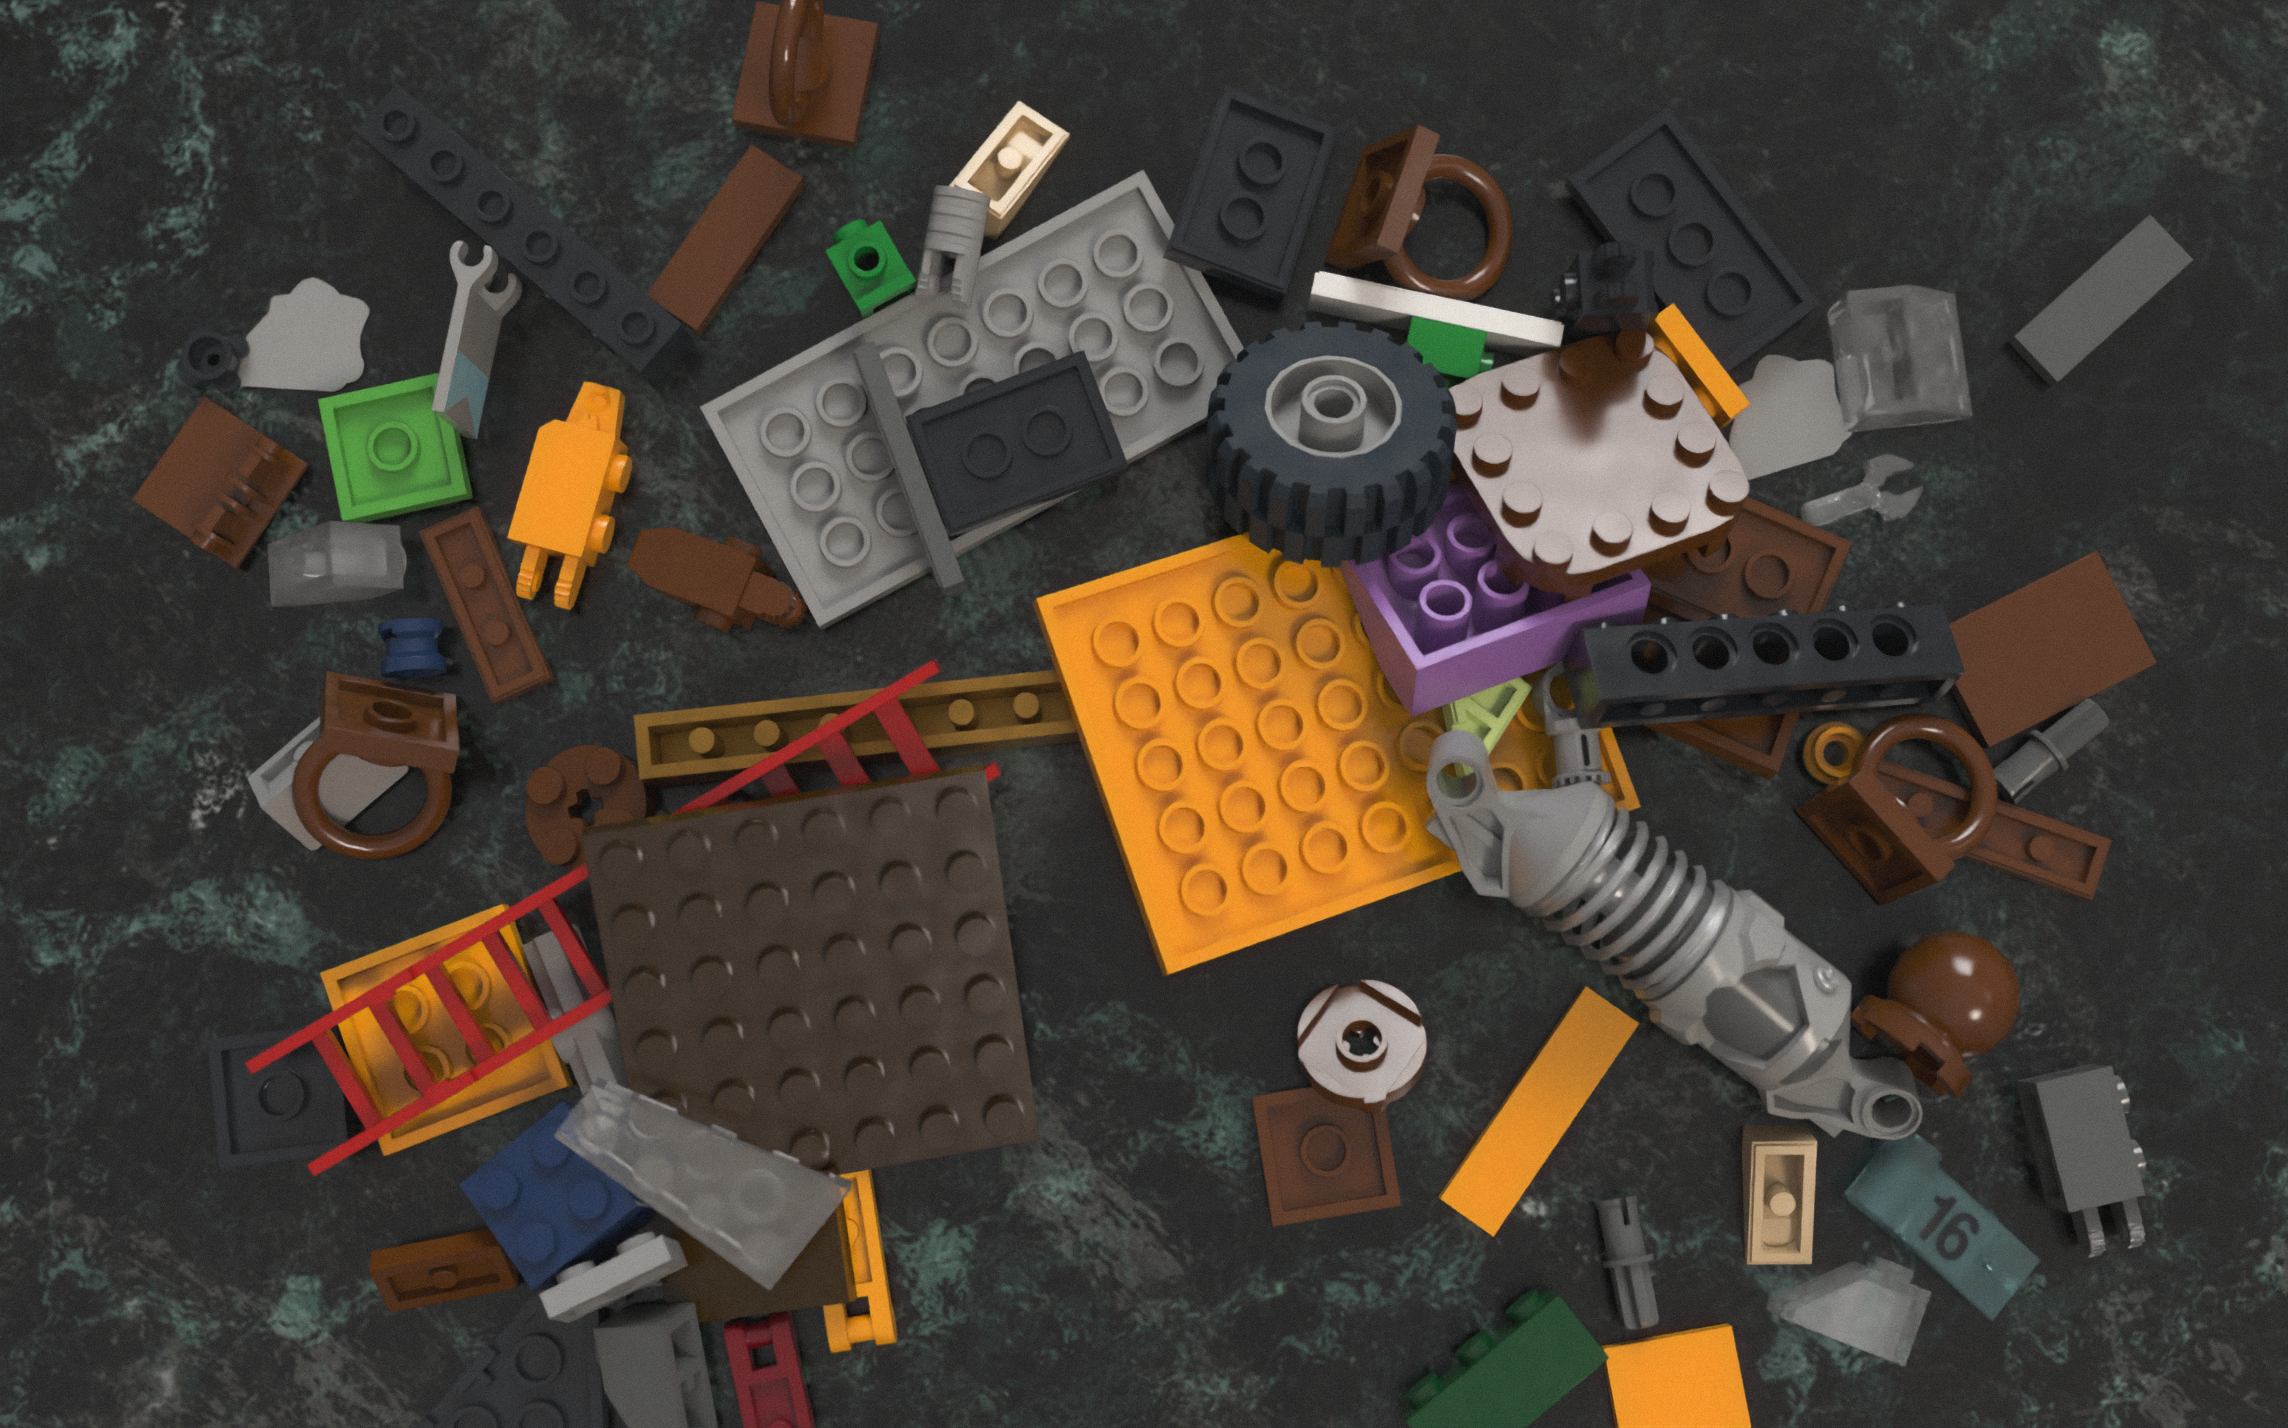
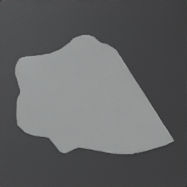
[238,277,370,392]
[1728,355,1853,480]

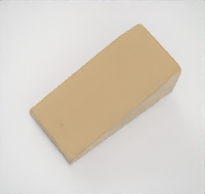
[949,101,1070,241]
[1742,1125,1817,1265]

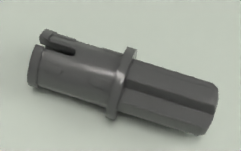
[1993,699,2110,805]
[1595,1195,1659,1330]

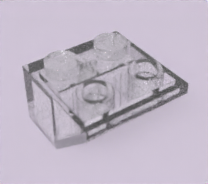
[1827,285,1973,433]

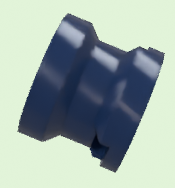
[378,618,447,678]

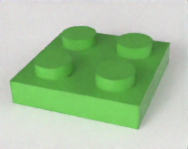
[318,373,473,525]

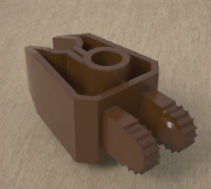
[627,527,808,633]

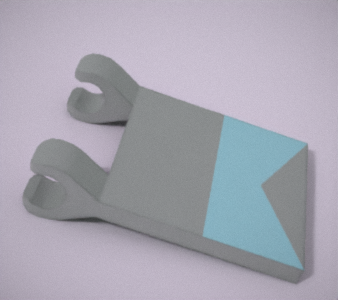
[432,240,522,439]

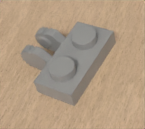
[540,1232,688,1323]

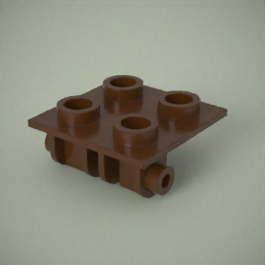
[132,396,309,569]

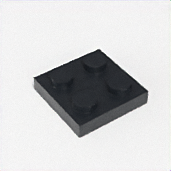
[207,1024,355,1169]

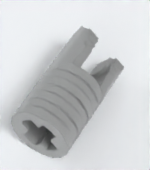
[915,186,991,310]

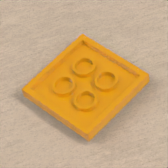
[320,904,573,1156]

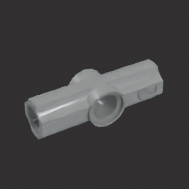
[522,924,633,1125]

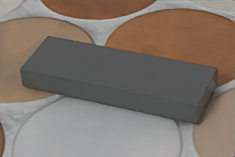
[2007,214,2193,387]

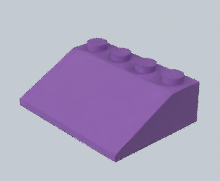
[1340,482,1651,717]

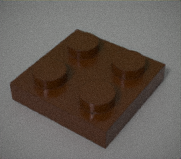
[1251,1086,1402,1227]

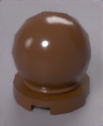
[1850,930,2020,1099]

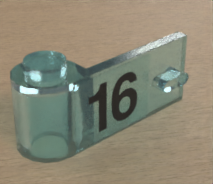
[1844,1133,2041,1321]

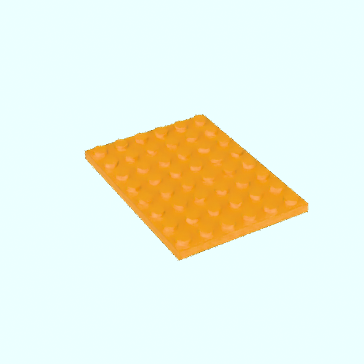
[1033,469,1641,976]

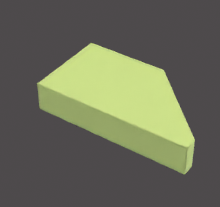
[1442,677,1533,778]

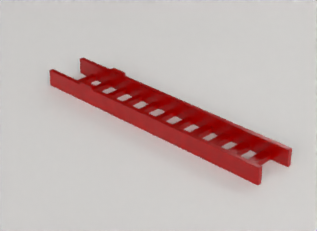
[245,659,1002,1176]

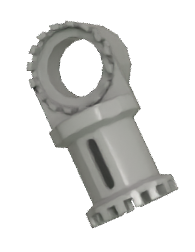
[1532,662,1611,789]

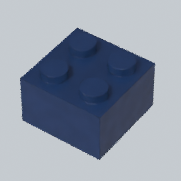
[459,1101,662,1291]

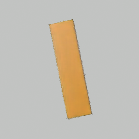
[1438,986,1639,1237]

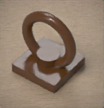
[732,0,880,150]
[1324,124,1513,302]
[292,671,460,859]
[1795,713,1998,906]

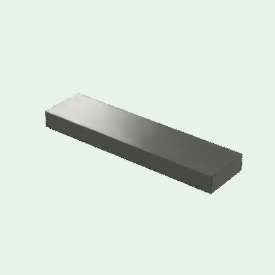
[852,342,968,598]

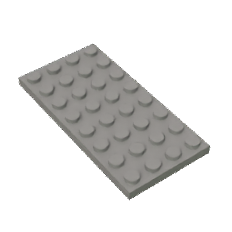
[700,170,1244,630]

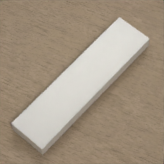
[1307,271,1565,357]

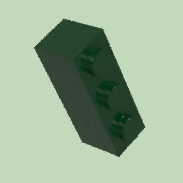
[1400,1288,1609,1428]

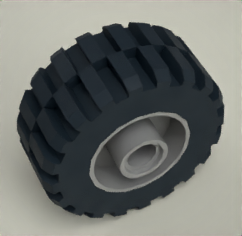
[1206,321,1458,567]

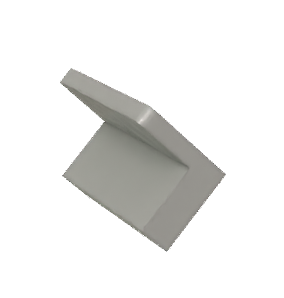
[248,716,408,850]

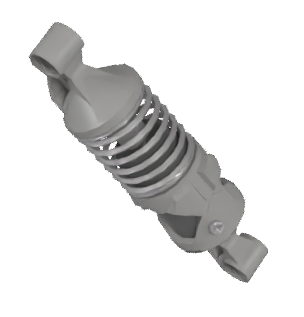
[1425,730,1923,1140]

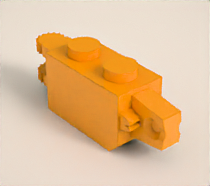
[507,381,632,610]

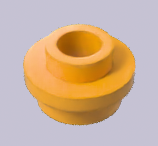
[1802,722,1864,785]

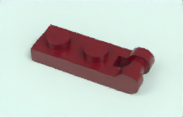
[724,1310,816,1428]

